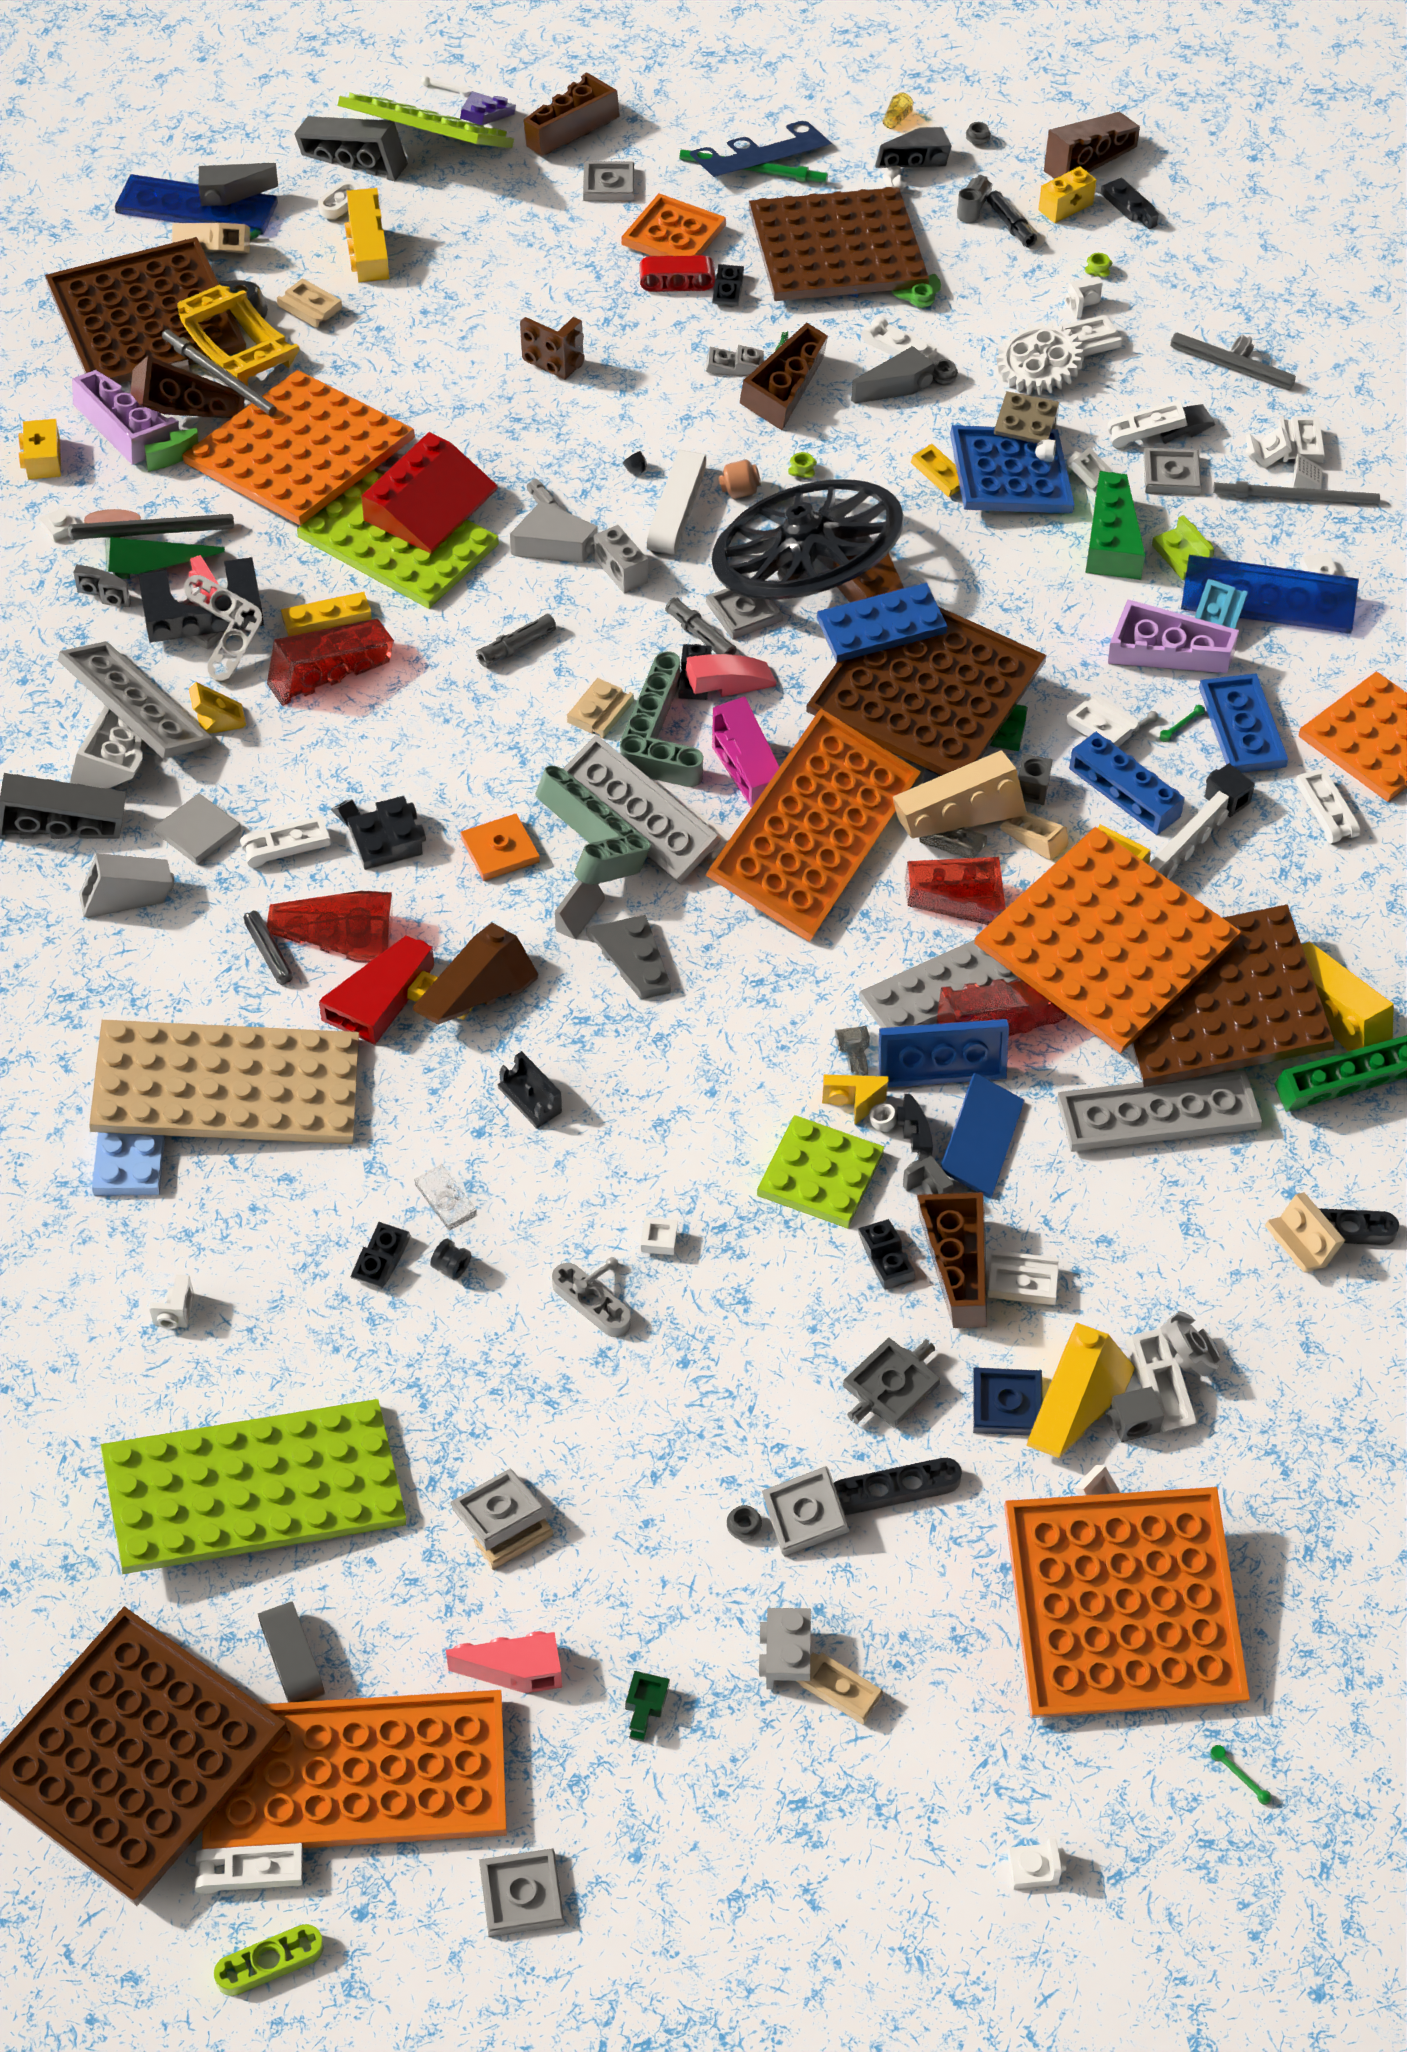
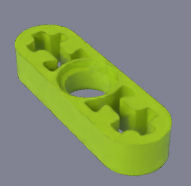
[214,1924,324,1996]

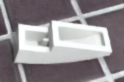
[1125,1328,1197,1432]

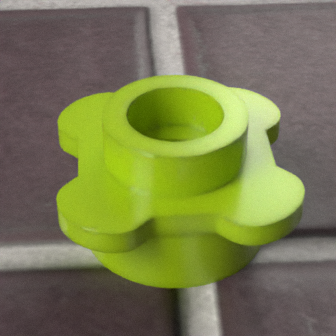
[1085,252,1112,277]
[788,452,817,478]

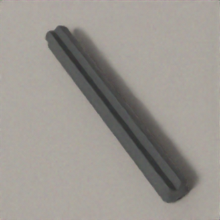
[1170,332,1296,390]

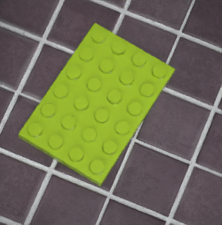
[337,92,514,148]
[297,470,499,609]

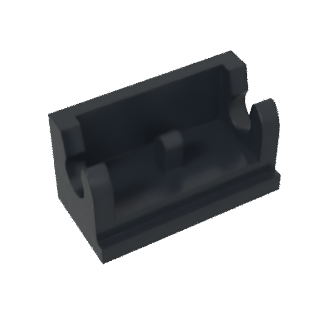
[497,1051,562,1129]

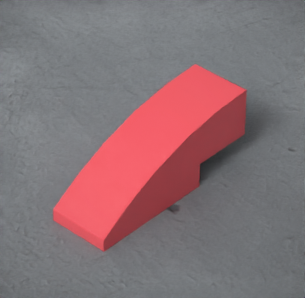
[685,654,776,697]

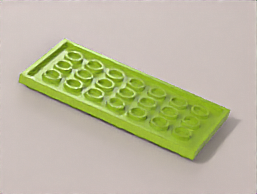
[100,1399,407,1575]

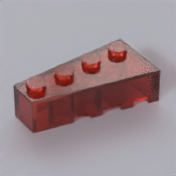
[267,618,394,706]
[936,977,1067,1036]

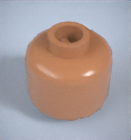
[719,459,761,499]

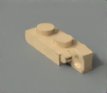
[796,1652,883,1725]

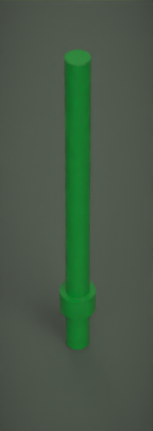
[679,149,828,183]

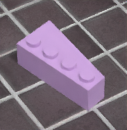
[72,370,179,465]
[1108,599,1239,673]

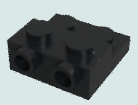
[347,796,426,870]

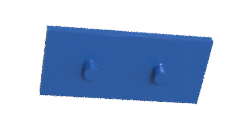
[940,1073,1025,1199]

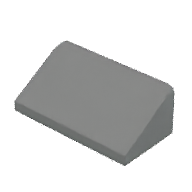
[555,880,605,939]

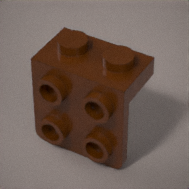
[520,317,585,380]

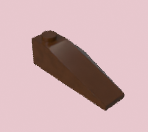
[130,356,245,418]
[413,922,539,1025]

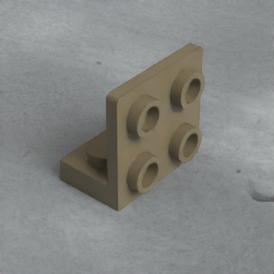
[994,391,1059,443]

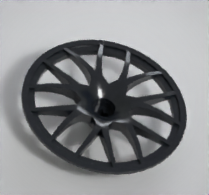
[712,479,904,600]

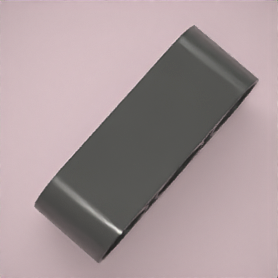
[257,1601,325,1702]

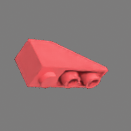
[446,1631,562,1694]

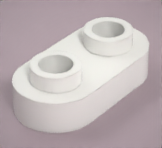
[318,181,361,219]

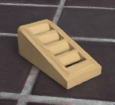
[1000,812,1069,860]

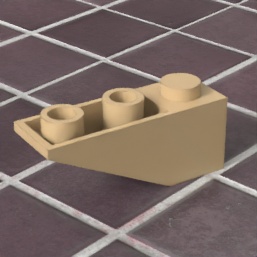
[172,223,250,254]

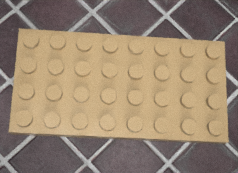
[89,1019,359,1144]

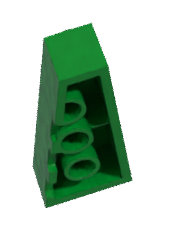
[1085,471,1145,580]

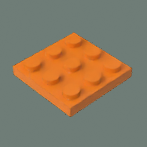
[621,193,726,256]

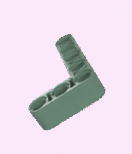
[620,651,704,787]
[535,765,651,885]

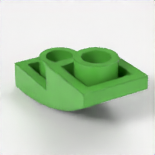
[144,428,199,472]

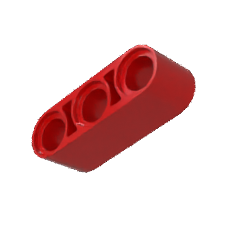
[639,255,715,292]

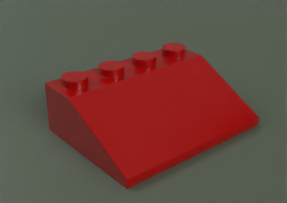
[361,432,498,554]

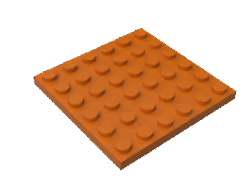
[182,370,415,526]
[974,827,1241,1054]
[1004,1487,1250,1718]

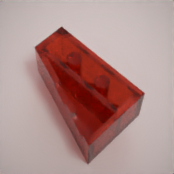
[904,857,1006,925]

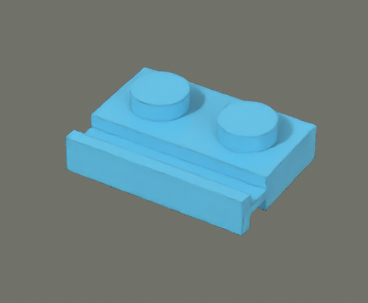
[1194,579,1247,629]

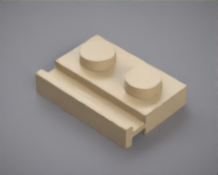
[277,278,342,328]
[567,678,634,739]

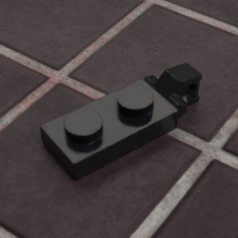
[1101,177,1159,229]

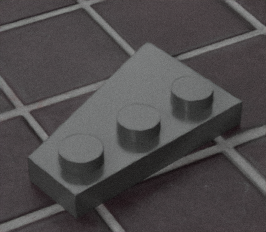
[586,915,671,999]

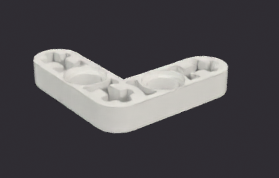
[184,575,262,682]

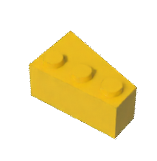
[345,188,389,282]

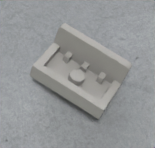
[759,1608,811,1689]

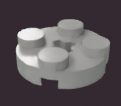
[1160,1311,1220,1376]

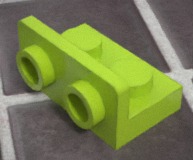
[1152,515,1214,580]

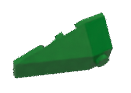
[105,537,225,579]

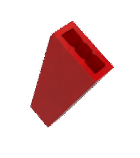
[319,935,434,1045]

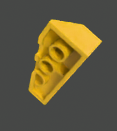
[1026,1322,1135,1458]

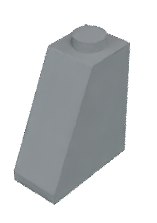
[510,501,598,563]
[79,853,175,918]

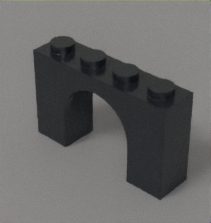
[138,557,264,643]

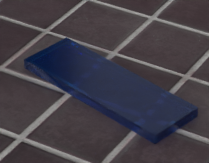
[114,174,278,235]
[1181,555,1359,634]

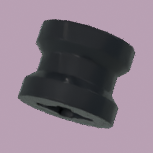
[430,1238,472,1280]

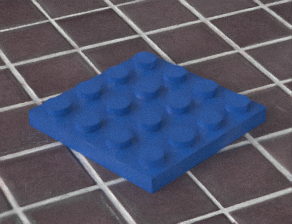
[950,425,1075,513]

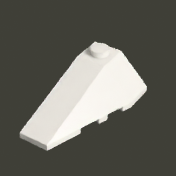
[70,705,143,789]

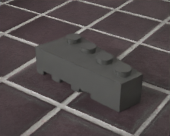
[294,116,408,182]

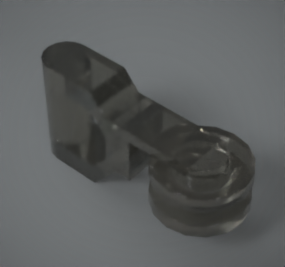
[835,1026,870,1076]

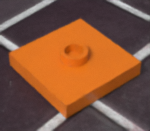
[460,813,540,881]

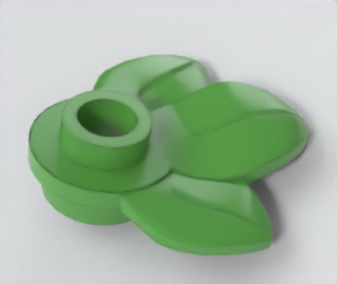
[891,274,941,308]

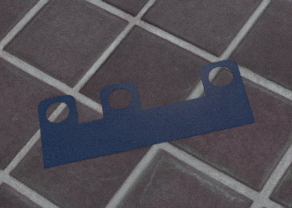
[689,121,833,177]

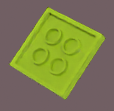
[757,1115,884,1229]

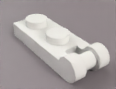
[861,316,937,360]
[1107,400,1187,449]
[1296,768,1360,844]
[240,816,330,868]
[195,1843,303,1894]

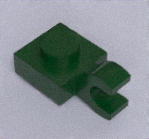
[625,1671,670,1742]

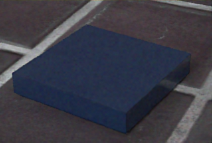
[973,1367,1043,1436]

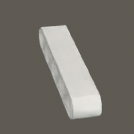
[647,449,707,555]

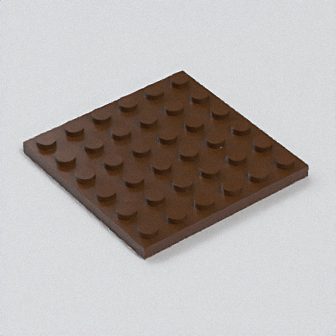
[749,187,929,301]
[45,237,246,384]
[806,585,1047,775]
[1132,904,1335,1087]
[0,1606,288,1907]

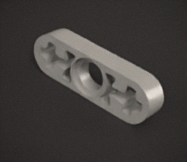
[552,1263,631,1337]

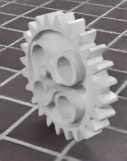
[996,322,1084,395]

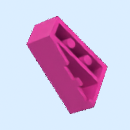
[712,696,780,808]

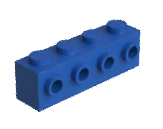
[1069,731,1185,835]

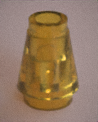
[882,92,914,129]

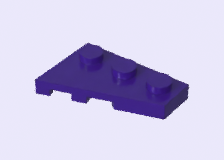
[460,91,516,125]

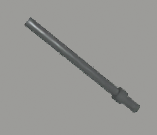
[162,329,277,416]
[1213,481,1380,505]

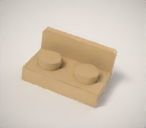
[1265,1192,1345,1272]

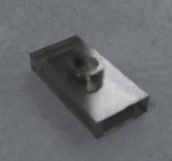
[919,827,987,860]

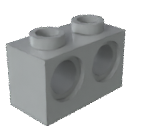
[594,525,648,593]

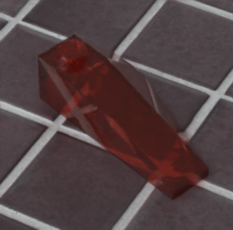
[267,890,393,963]

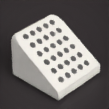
[1293,454,1322,489]

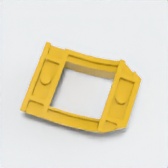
[178,285,299,386]

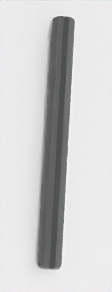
[68,514,234,540]

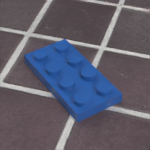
[817,583,947,663]
[1199,673,1289,773]
[878,1019,1009,1088]

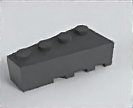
[0,773,126,839]

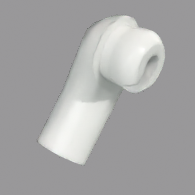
[883,166,907,192]

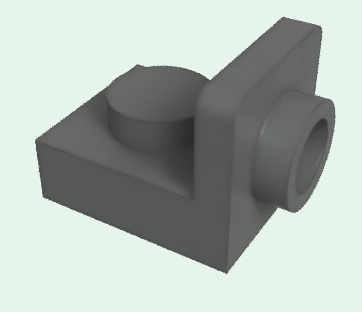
[903,1155,953,1194]

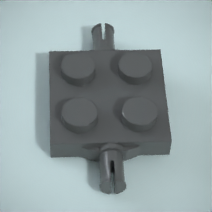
[843,1337,940,1428]

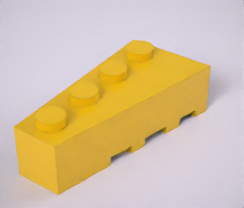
[1302,941,1394,1051]

